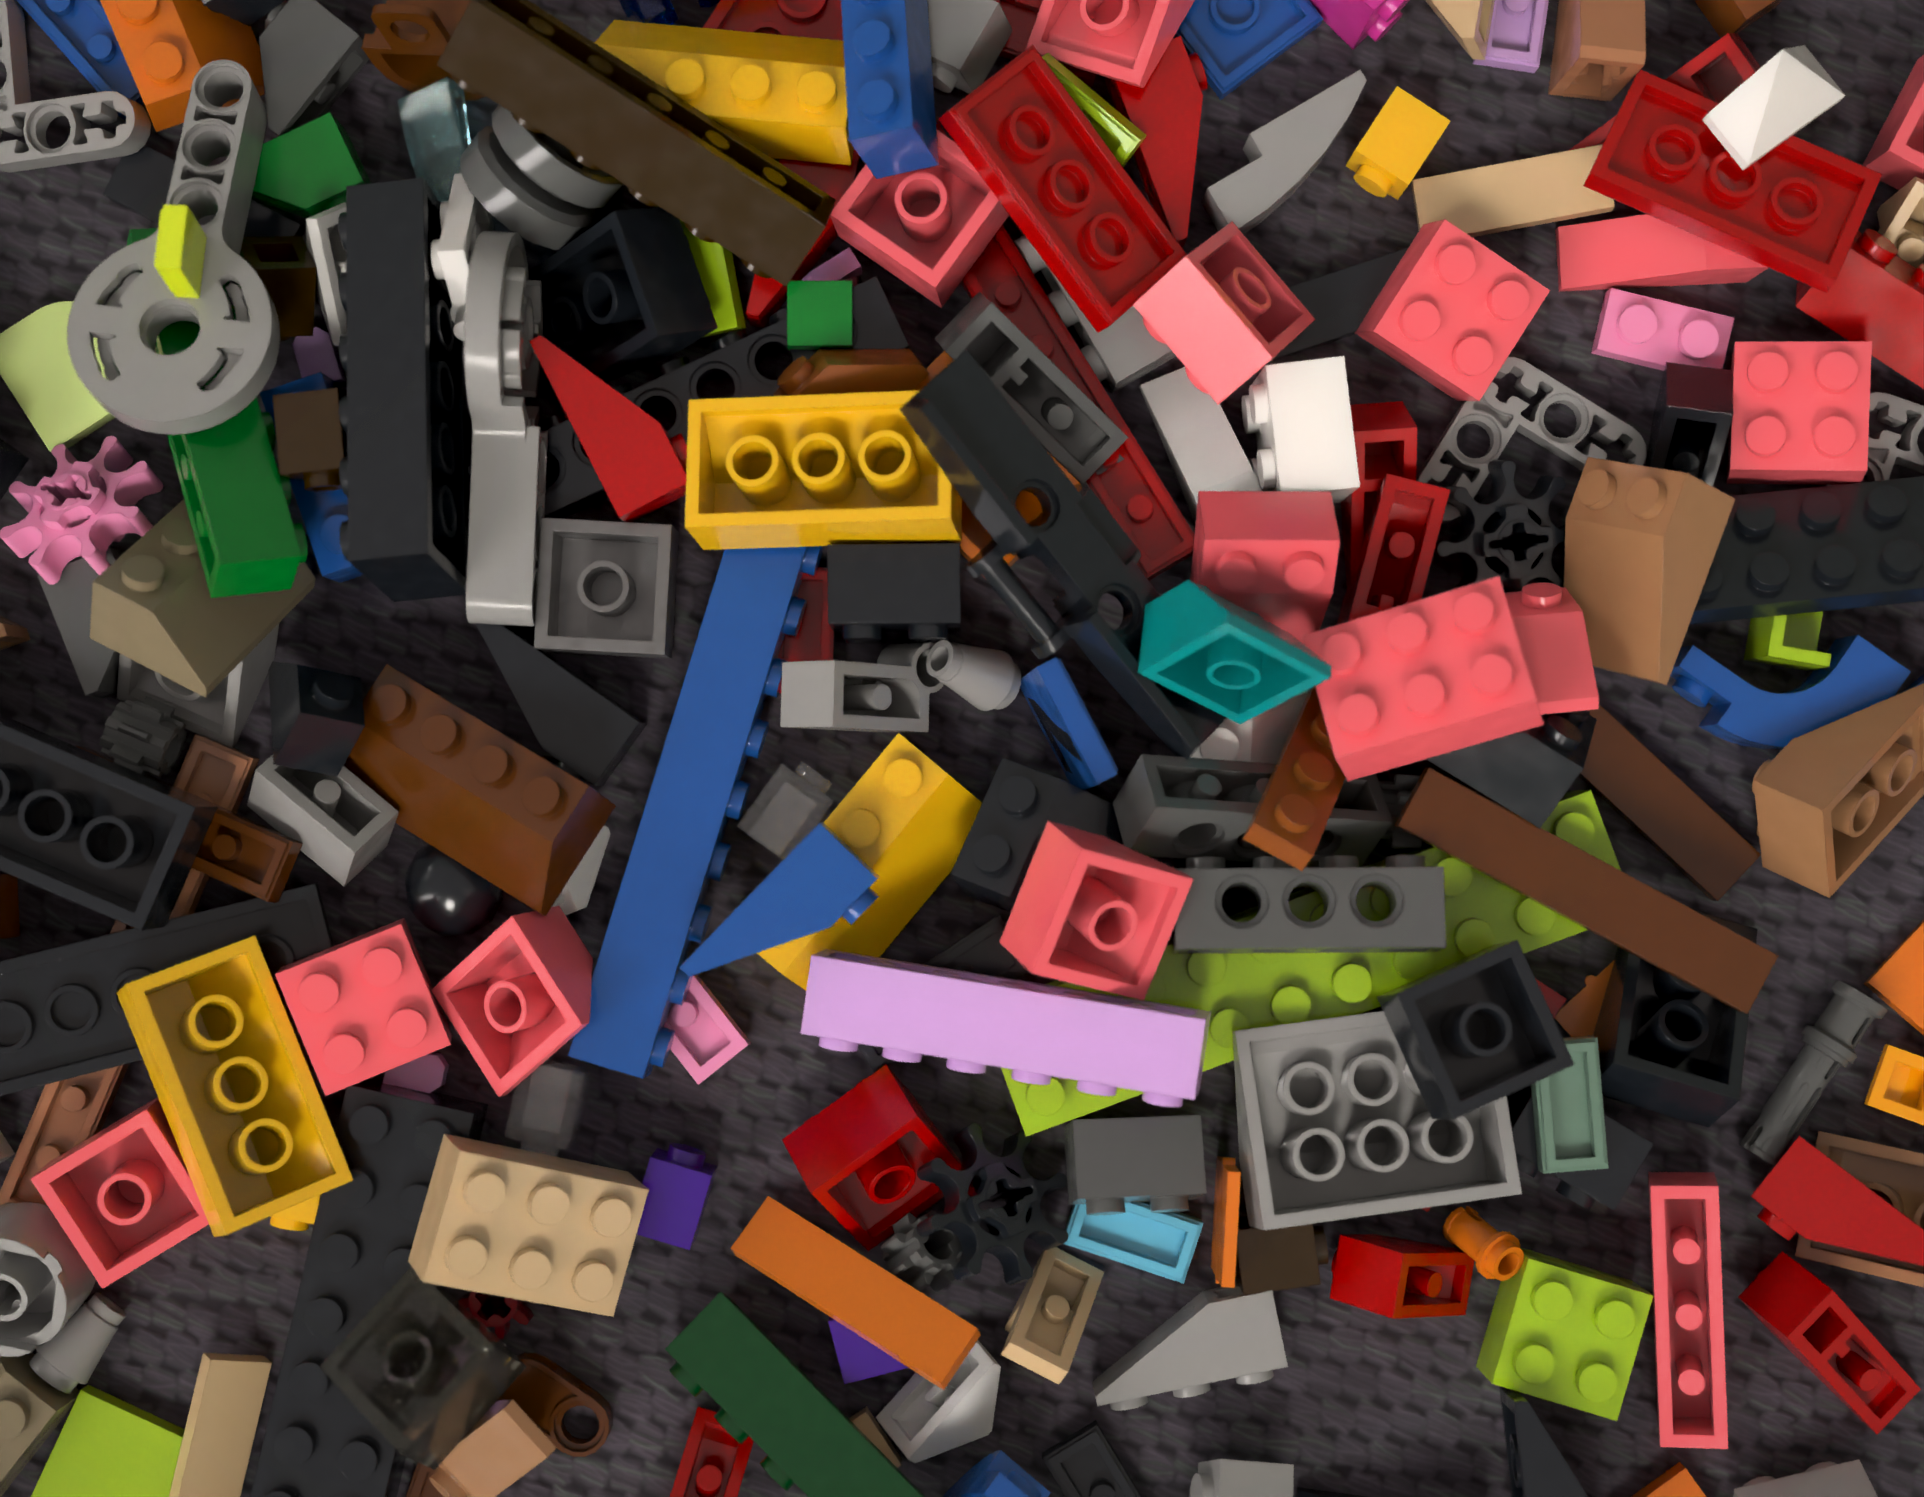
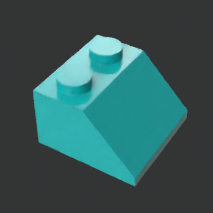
[1138,580,1332,724]

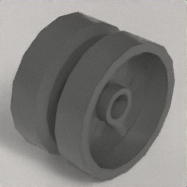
[460,105,624,250]

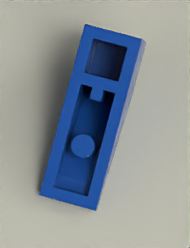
[679,822,879,977]

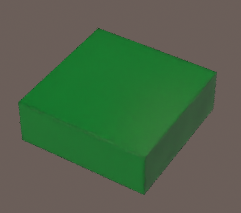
[787,281,853,350]

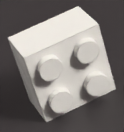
[1241,356,1360,503]

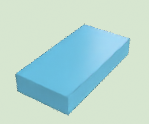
[1063,1202,1204,1284]

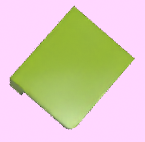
[1744,611,1832,671]

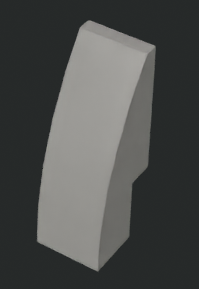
[1201,69,1367,234]

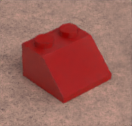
[782,1065,962,1251]

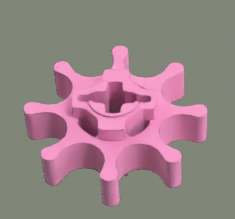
[0,436,163,585]

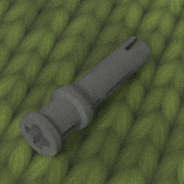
[1738,980,1887,1166]

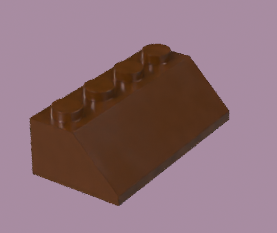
[346,664,616,916]

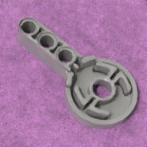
[67,60,280,435]
[464,231,548,627]

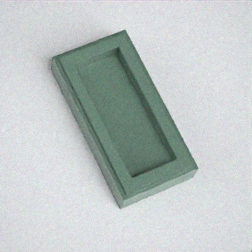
[1531,1036,1608,1174]

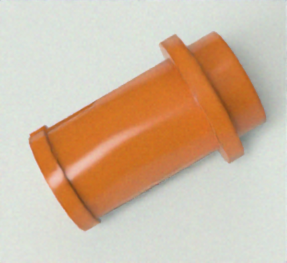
[1443,1206,1524,1281]

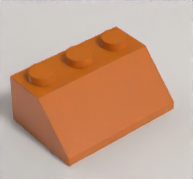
[100,0,265,132]

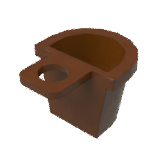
[361,0,485,102]

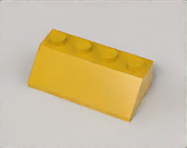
[595,20,854,165]
[685,390,962,550]
[757,733,982,990]
[117,936,353,1237]

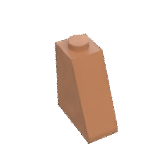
[1548,0,1646,102]

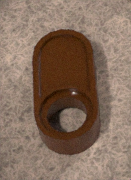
[495,1353,613,1457]

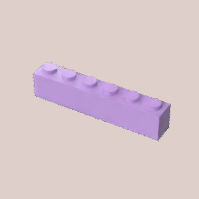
[800,949,1211,1107]

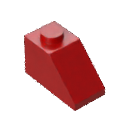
[1329,1234,1474,1319]

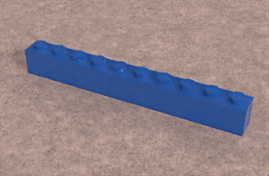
[568,546,824,1079]

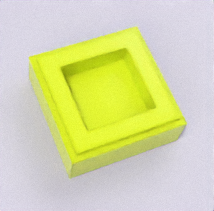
[154,205,207,298]

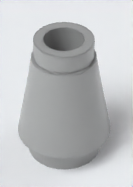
[926,640,1021,711]
[29,1292,126,1393]

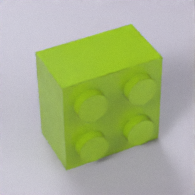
[1476,1247,1653,1421]

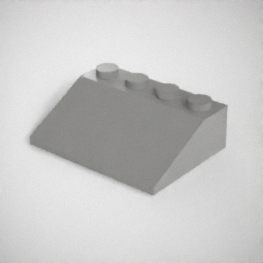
[1232,1011,1522,1230]

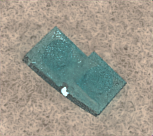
[398,77,471,202]

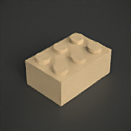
[408,1134,649,1317]

